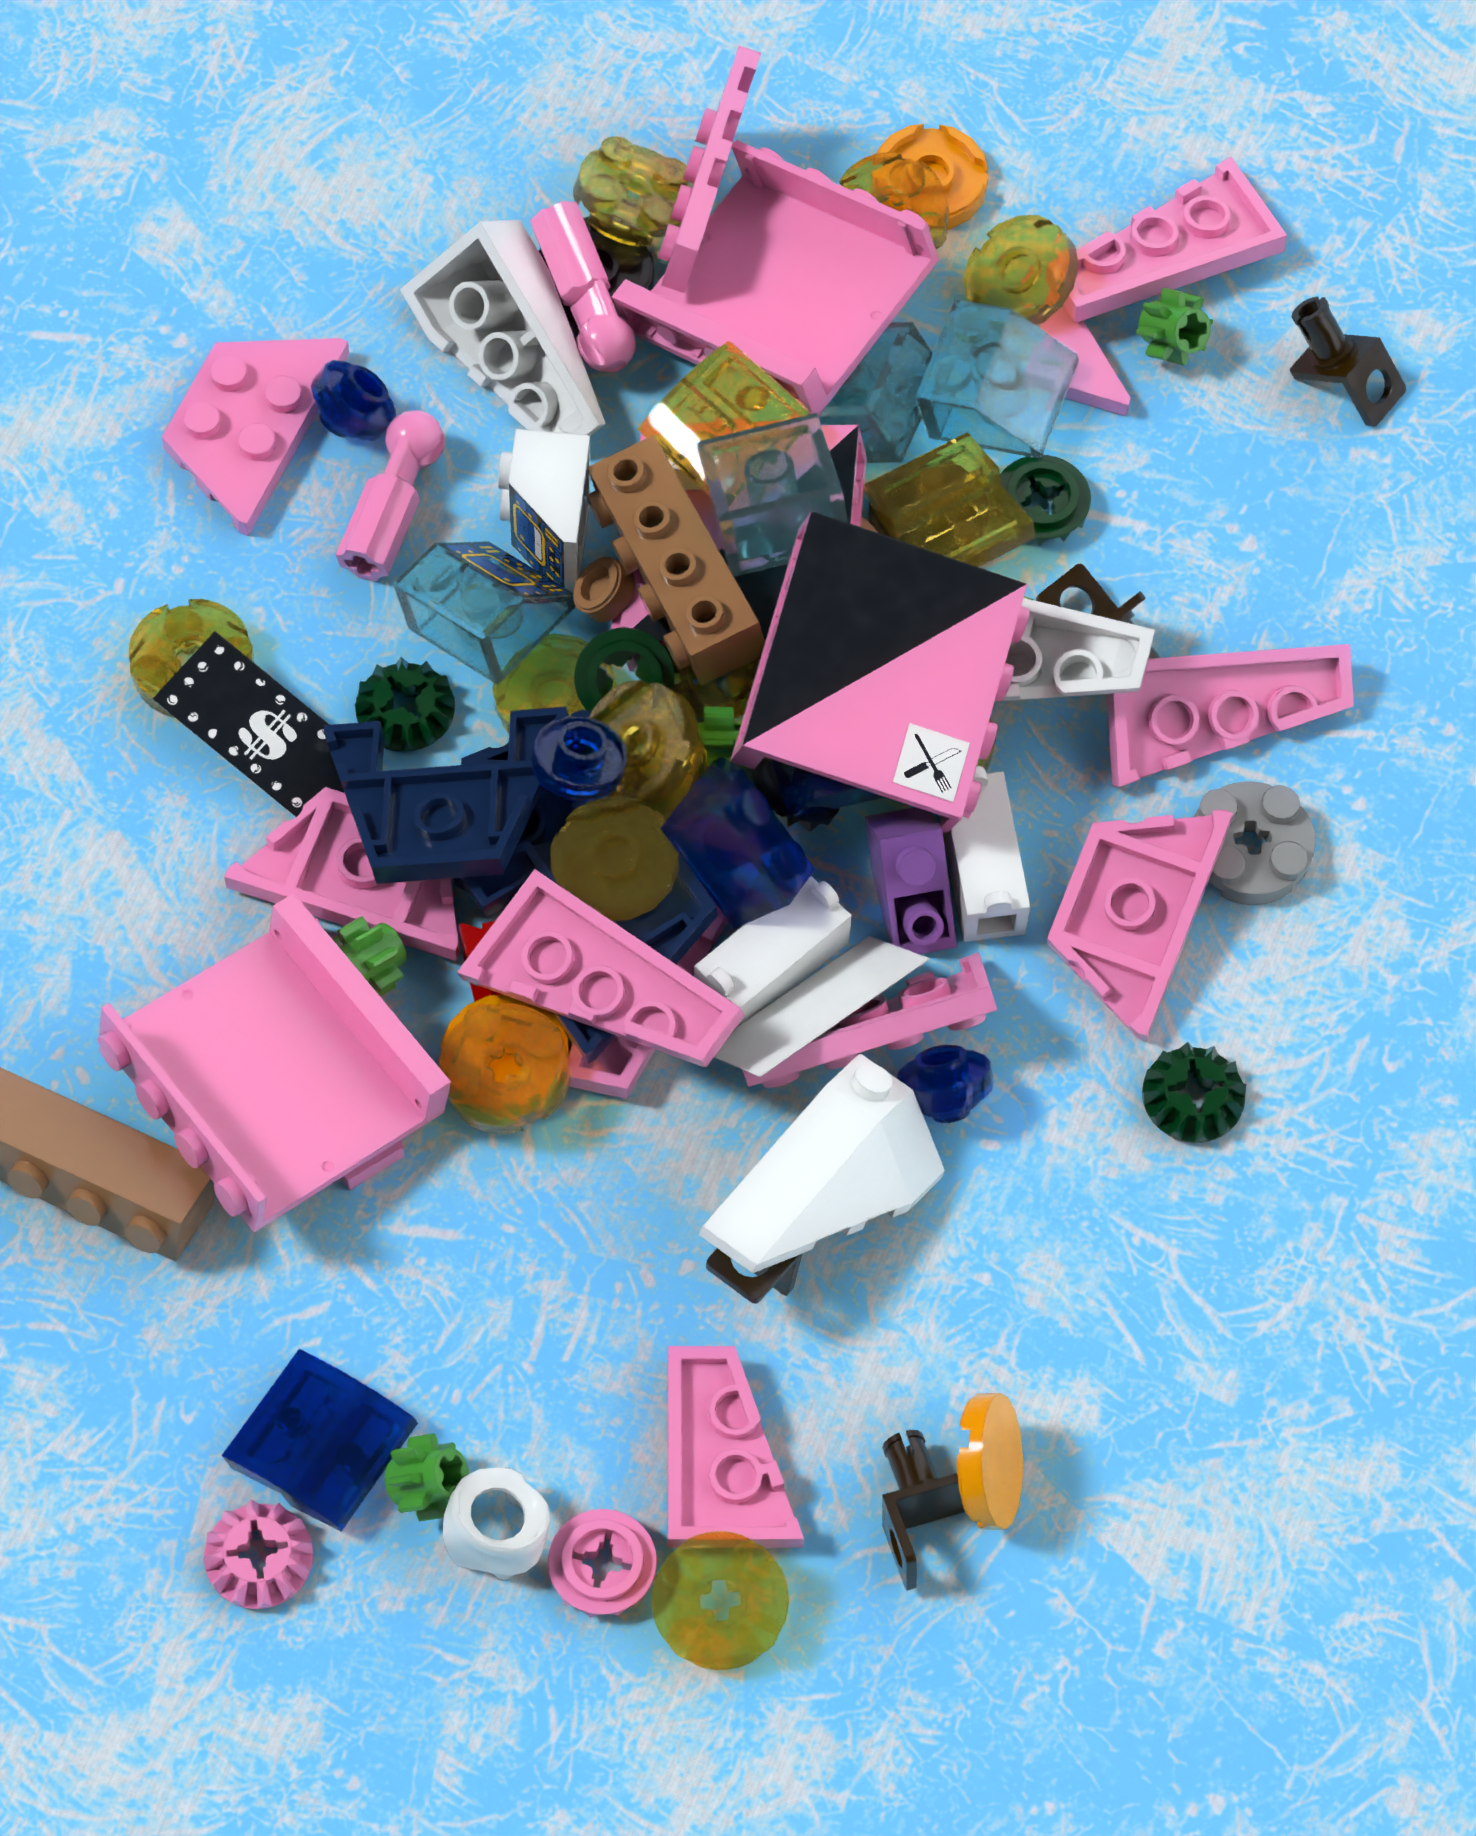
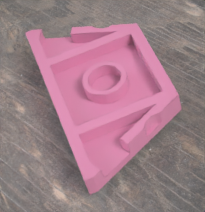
[162,338,349,536]
[224,787,459,961]
[1047,809,1233,1042]

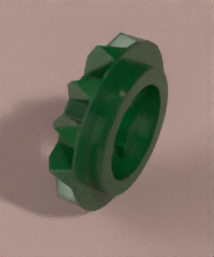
[993,455,1091,546]
[574,626,675,728]
[355,656,455,752]
[1142,1042,1247,1143]

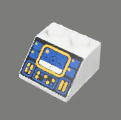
[498,429,590,605]

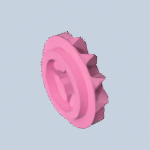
[203,1500,313,1609]
[548,1509,657,1618]

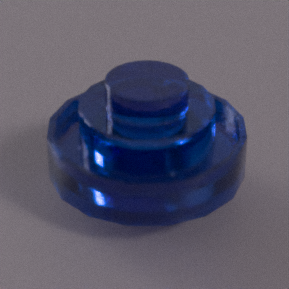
[311,360,397,441]
[531,716,627,801]
[897,1045,994,1123]

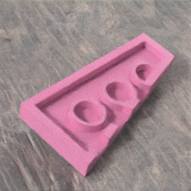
[658,46,761,293]
[1048,157,1287,323]
[1106,644,1354,787]
[457,869,745,1068]
[742,952,997,1088]

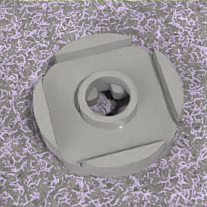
[1194,781,1315,905]

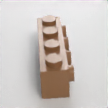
[586,435,765,686]
[0,1067,215,1262]

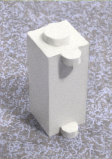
[939,766,1030,942]
[694,873,852,1027]

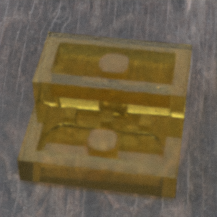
[637,341,815,508]
[863,432,1035,567]

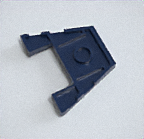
[324,707,571,884]
[459,809,718,1064]

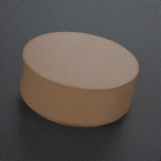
[573,557,635,622]

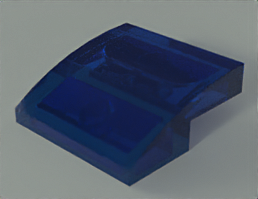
[221,1349,418,1532]

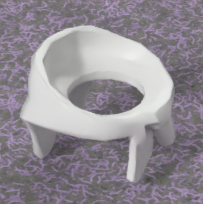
[443,1467,550,1580]

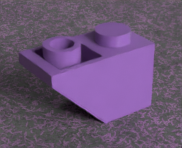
[865,807,957,954]

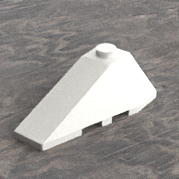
[400,220,606,436]
[995,598,1155,702]
[699,1053,945,1273]

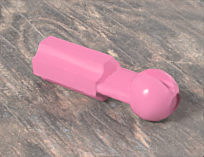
[530,201,636,373]
[335,410,444,582]

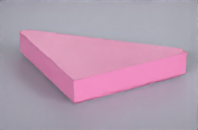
[1020,291,1131,416]

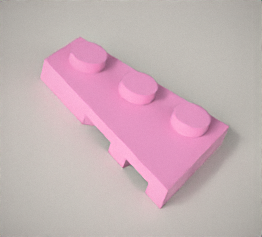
[668,1346,805,1548]

